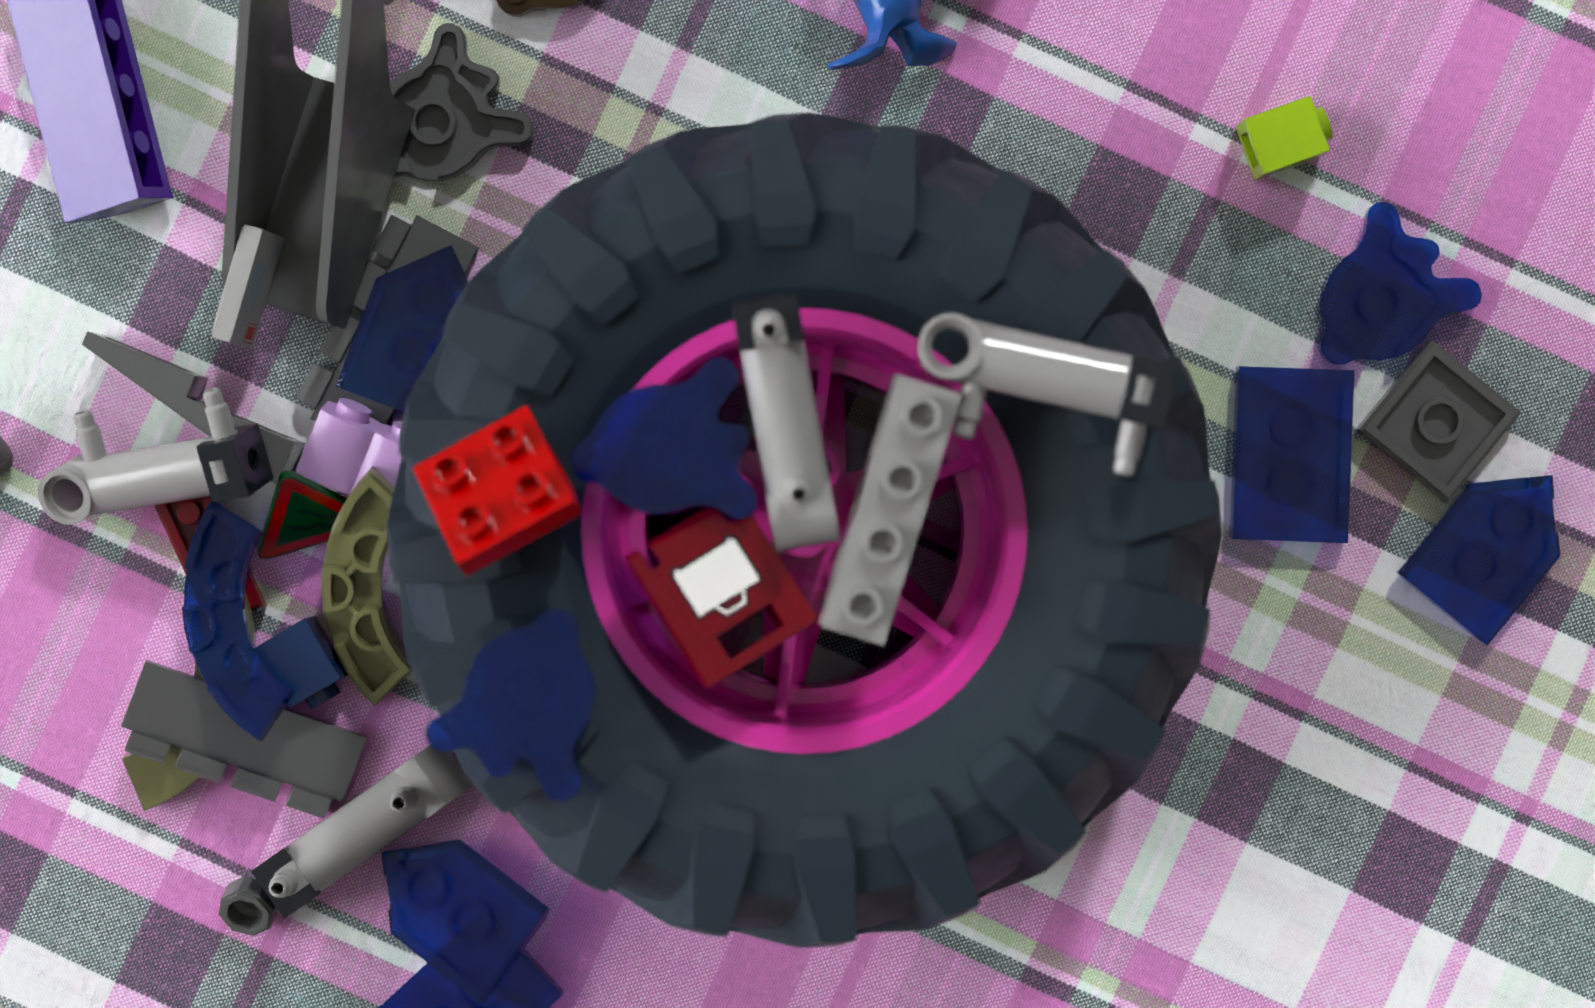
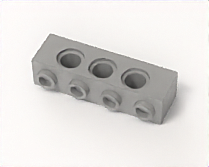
[818,373,962,646]

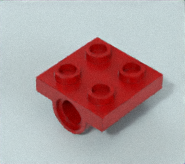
[412,405,583,577]

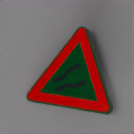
[257,470,347,559]

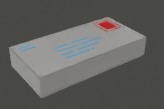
[211,224,285,349]

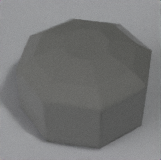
[219,876,278,936]

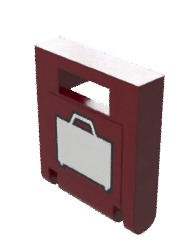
[625,490,818,691]

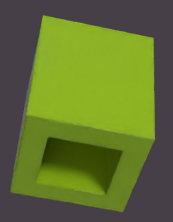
[1235,95,1333,181]

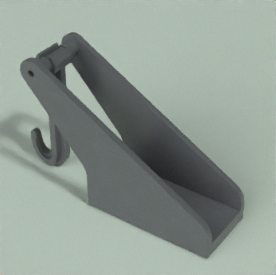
[222,0,415,329]

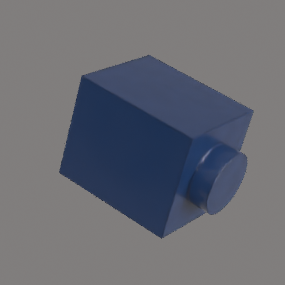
[255,616,348,710]

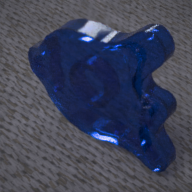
[1318,202,1482,365]
[571,357,758,520]
[426,609,596,802]

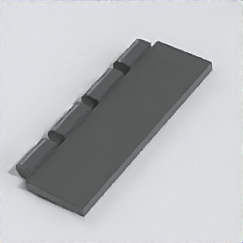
[296,215,479,425]
[121,660,367,819]

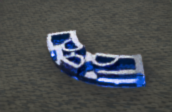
[182,500,295,742]

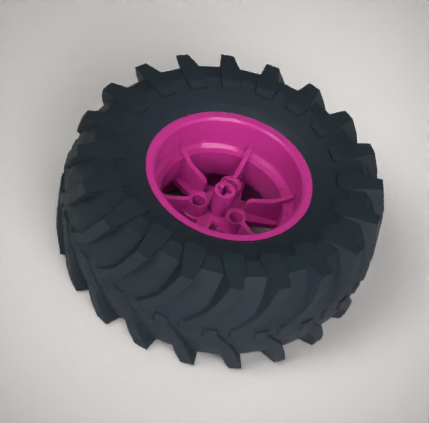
[387,112,1222,948]

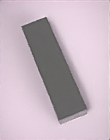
[82,331,305,485]

